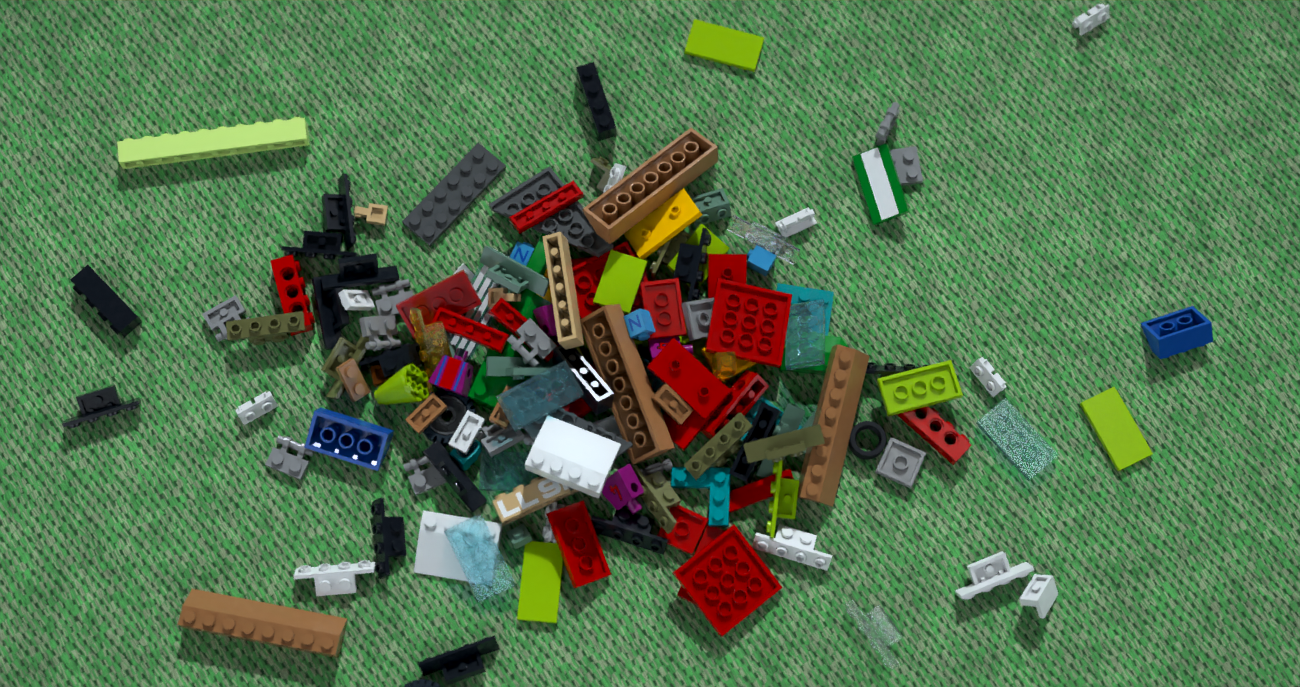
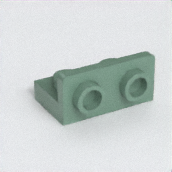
[691,188,731,226]

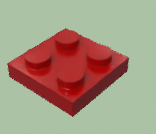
[657,505,709,555]

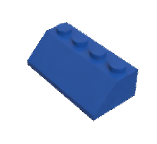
[304,407,394,471]

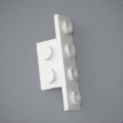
[752,524,832,571]
[955,551,1034,600]
[294,560,376,596]

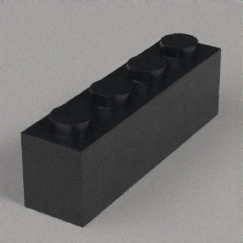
[576,62,616,141]
[70,265,142,337]
[552,345,614,416]
[729,402,782,483]

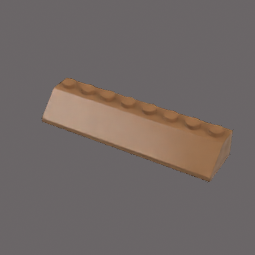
[583,128,718,244]
[580,304,675,465]
[798,344,870,507]
[178,589,348,658]

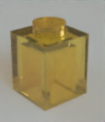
[711,352,737,378]

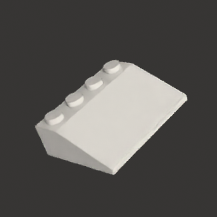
[525,416,621,499]
[414,511,503,586]

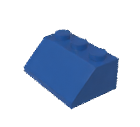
[1141,306,1213,359]

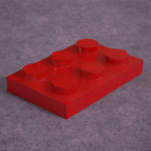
[640,278,687,340]

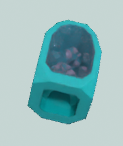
[450,439,482,471]

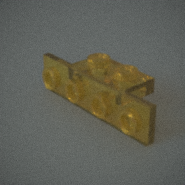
[409,307,452,380]

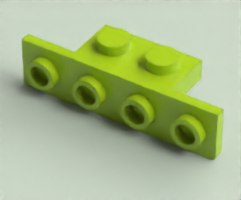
[766,460,799,538]

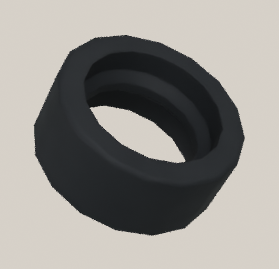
[848,421,887,460]

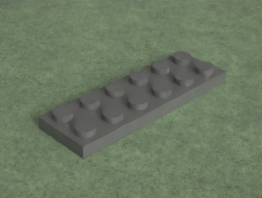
[402,143,506,247]

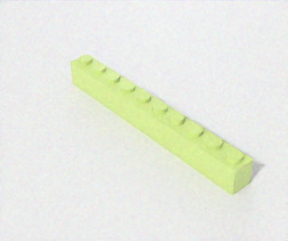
[117,117,309,169]

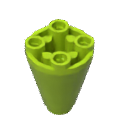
[374,364,429,405]

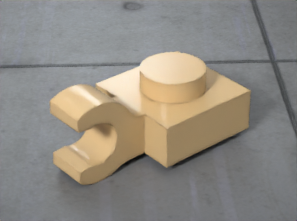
[354,203,388,226]
[488,288,521,307]

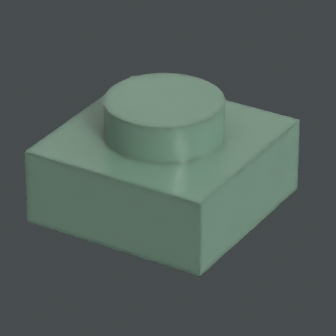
[506,523,533,550]

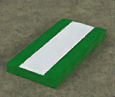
[852,143,910,226]

